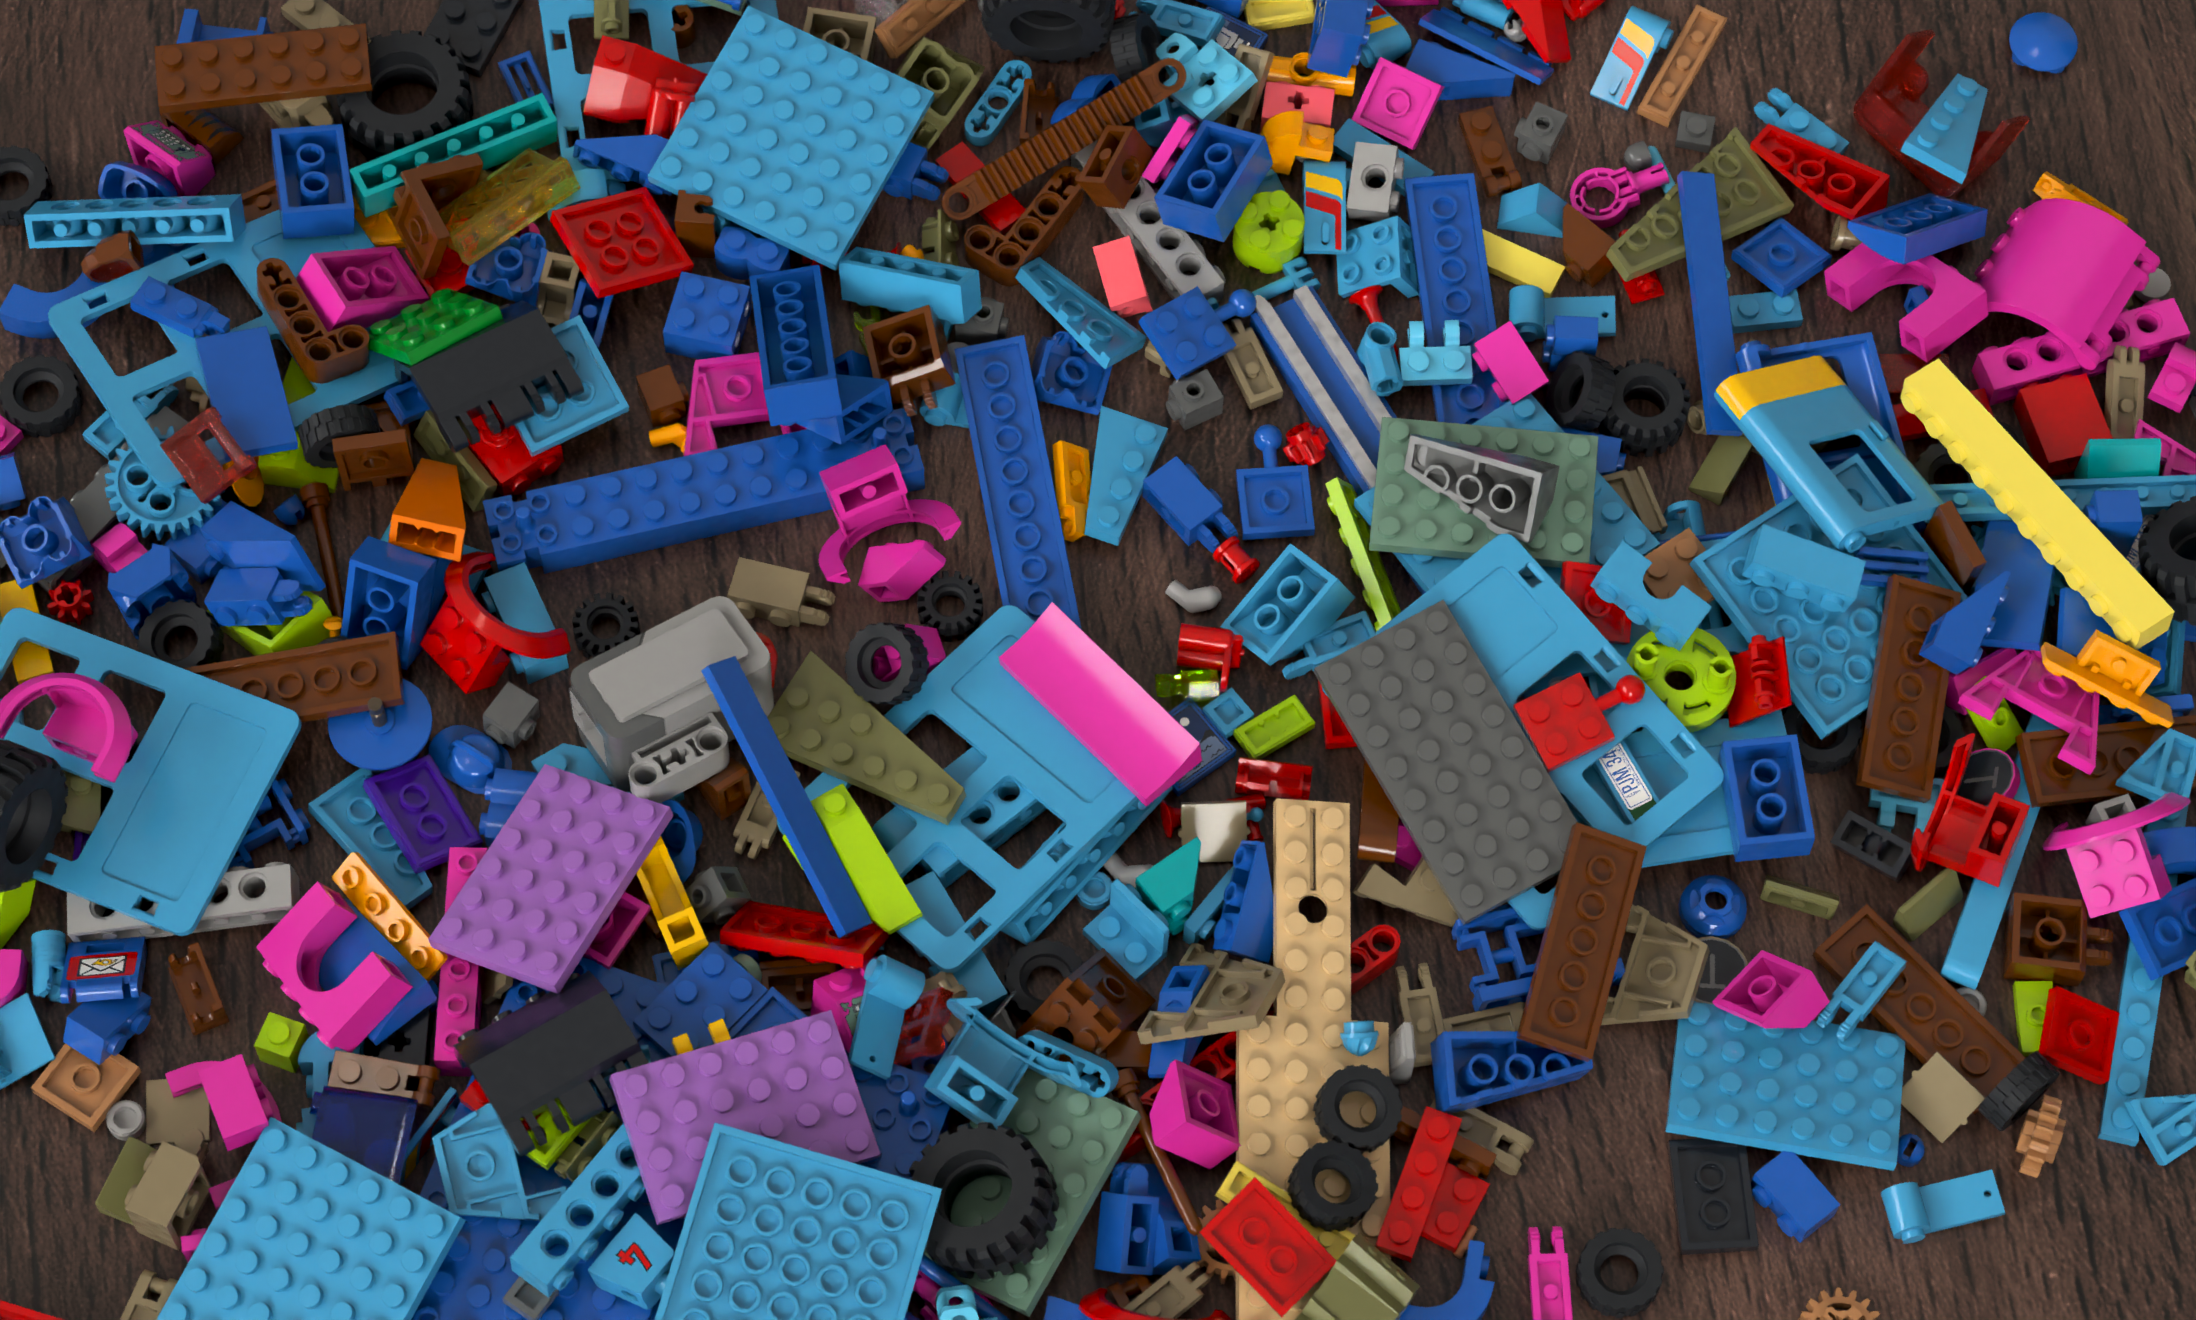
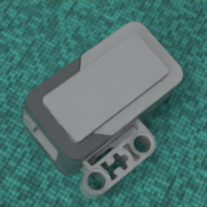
[569,596,778,803]

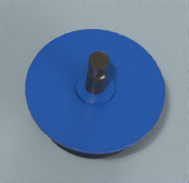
[328,678,433,774]

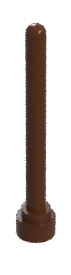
[299,482,344,634]
[1111,1068,1203,1235]

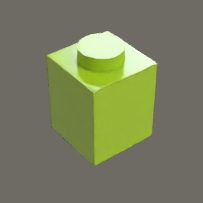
[254,1012,309,1073]

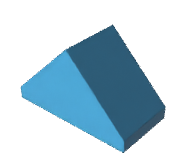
[1497,183,1567,238]

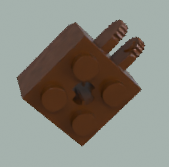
[862,305,956,417]
[2003,892,2113,987]

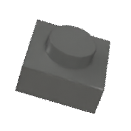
[1675,111,1716,153]
[503,1276,559,1320]

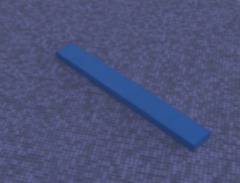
[1677,171,1743,437]
[701,656,873,938]

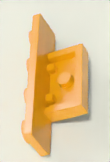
[2040,629,2174,729]
[332,852,448,982]

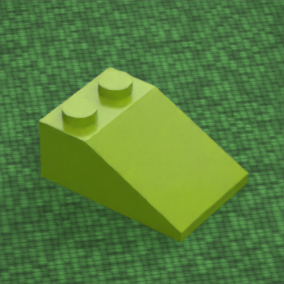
[207,591,333,656]

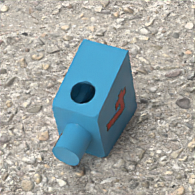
[587,1213,675,1309]

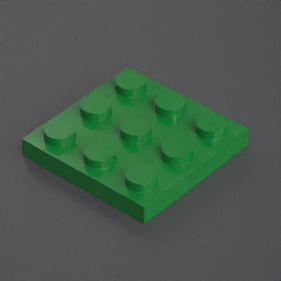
[368,288,503,366]

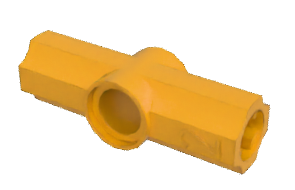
[1265,53,1356,96]

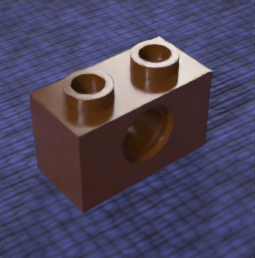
[1077,125,1154,209]

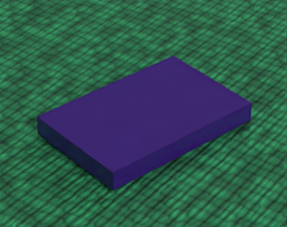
[363,754,483,874]

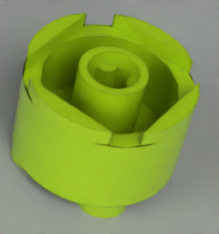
[1232,190,1305,274]

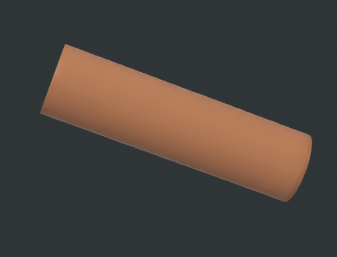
[1453,1224,1478,1259]

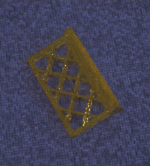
[438,148,580,266]

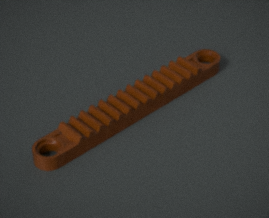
[941,58,1186,220]

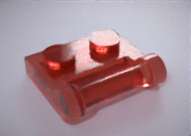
[160,407,257,504]
[893,987,954,1066]

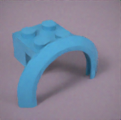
[923,997,1082,1130]

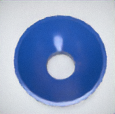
[1678,875,1747,940]

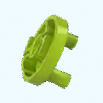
[1626,628,1736,733]

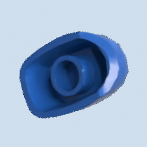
[98,161,178,199]

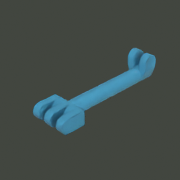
[1207,256,1321,310]

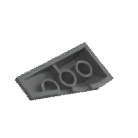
[1404,434,1560,543]

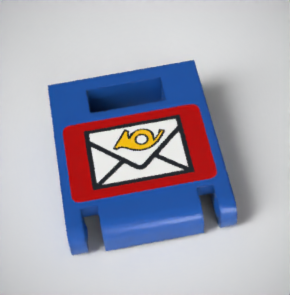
[60,936,148,1004]

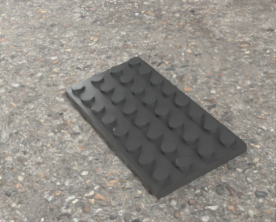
[1314,600,1578,925]

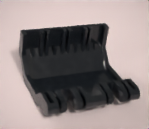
[394,300,584,453]
[453,971,649,1158]

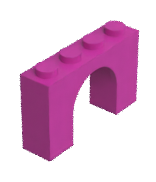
[1824,243,1988,363]
[256,881,413,1053]

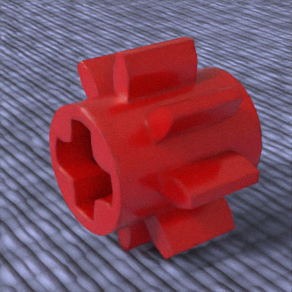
[1282,422,1330,467]
[47,579,94,625]

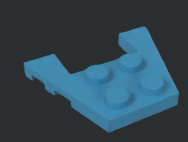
[432,1103,574,1222]

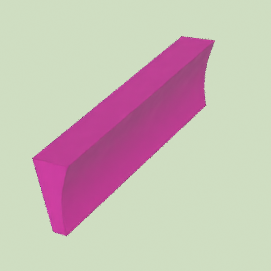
[999,602,1202,806]

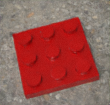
[550,187,694,298]

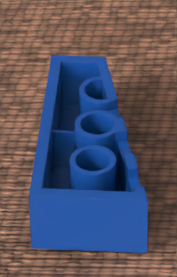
[1430,1031,1593,1114]

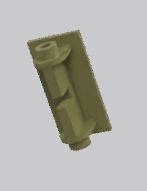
[594,0,629,40]
[922,209,960,266]
[554,1110,623,1183]

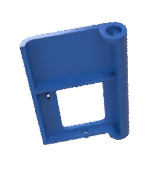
[1735,332,1926,533]

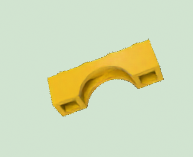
[636,836,709,970]

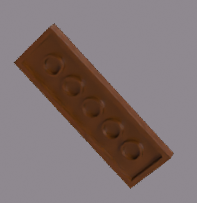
[154,23,373,114]
[1856,574,1962,803]
[183,631,405,722]
[2015,715,2196,808]
[1516,822,1647,1062]
[1812,904,2025,1115]

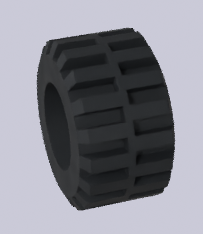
[1598,358,1691,457]

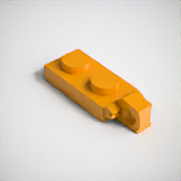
[2033,171,2129,225]
[1052,440,1091,542]

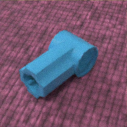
[1356,322,1403,396]

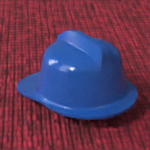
[428,725,512,794]
[660,799,703,884]

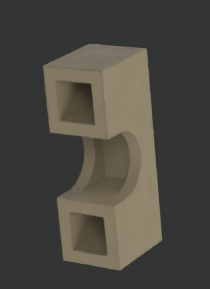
[537,251,584,328]

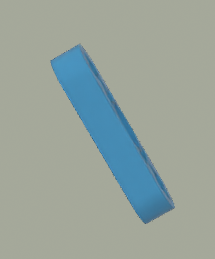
[965,60,1032,146]
[1017,1030,1119,1098]

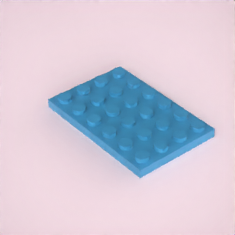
[1665,1001,1905,1171]

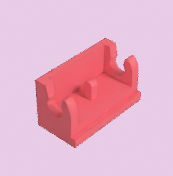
[1092,236,1153,318]

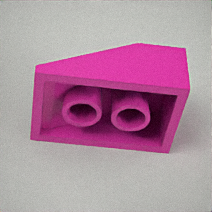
[296,246,429,332]

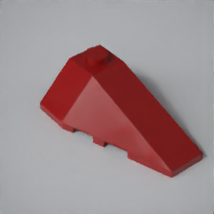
[1501,0,1571,63]
[583,35,707,123]
[1750,123,1890,220]

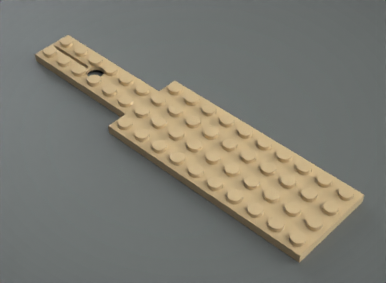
[1236,798,1391,1320]

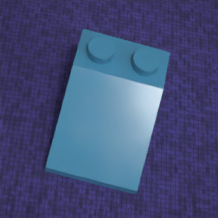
[1220,543,1355,666]

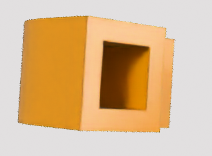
[1260,111,1334,175]

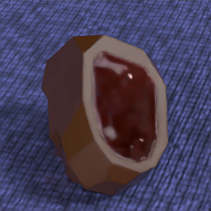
[81,230,144,282]

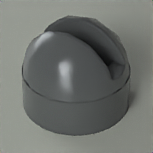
[1624,140,1652,171]

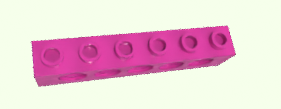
[1971,297,2190,406]
[434,847,488,1076]

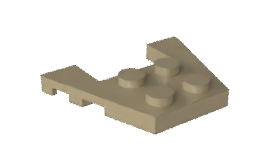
[1353,856,1459,928]
[1601,904,1710,1025]
[1137,943,1285,1044]

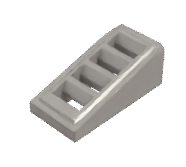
[1389,1022,1416,1085]

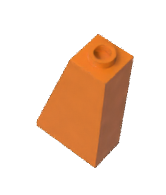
[388,458,466,562]

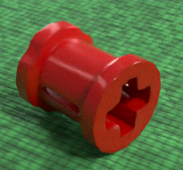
[1212,536,1260,584]

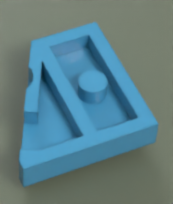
[2115,728,2196,811]
[2123,1093,2196,1166]

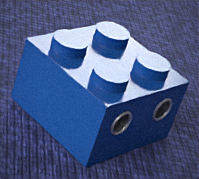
[663,271,752,360]

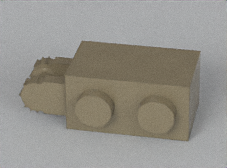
[727,557,836,627]

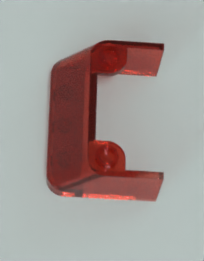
[1854,29,2031,197]

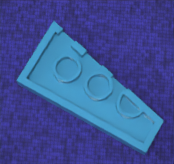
[1901,73,1988,184]
[1015,257,1147,369]
[1084,406,1168,546]
[308,768,433,910]

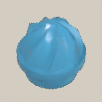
[1340,1020,1379,1056]

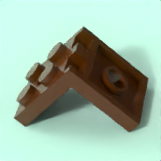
[387,153,483,280]
[332,401,415,491]
[1921,500,1987,595]
[1016,948,1156,1074]

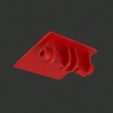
[1728,635,1792,728]

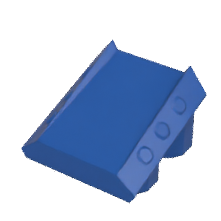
[465,224,553,307]
[1031,331,1113,416]
[0,496,95,589]
[108,543,197,640]

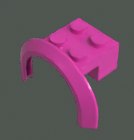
[818,444,961,584]
[0,673,139,783]
[2042,792,2191,918]
[165,1054,282,1210]

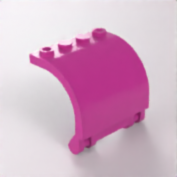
[1974,198,2160,370]

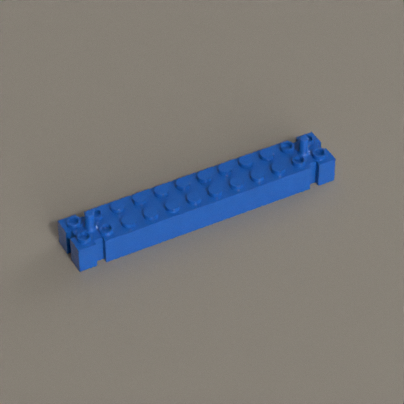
[483,408,925,574]

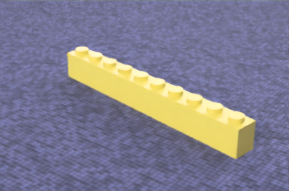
[1900,358,2175,650]

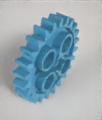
[105,426,225,541]

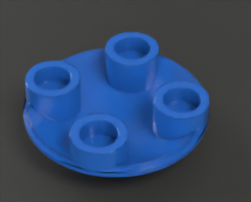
[2009,12,2078,74]

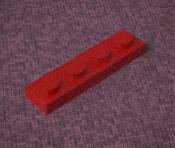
[1375,1106,1462,1262]

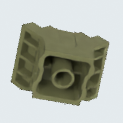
[895,36,985,151]
[1295,1232,1420,1320]

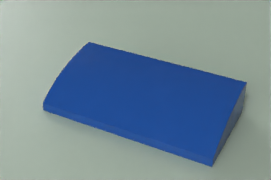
[1847,193,1988,264]
[319,898,437,1046]

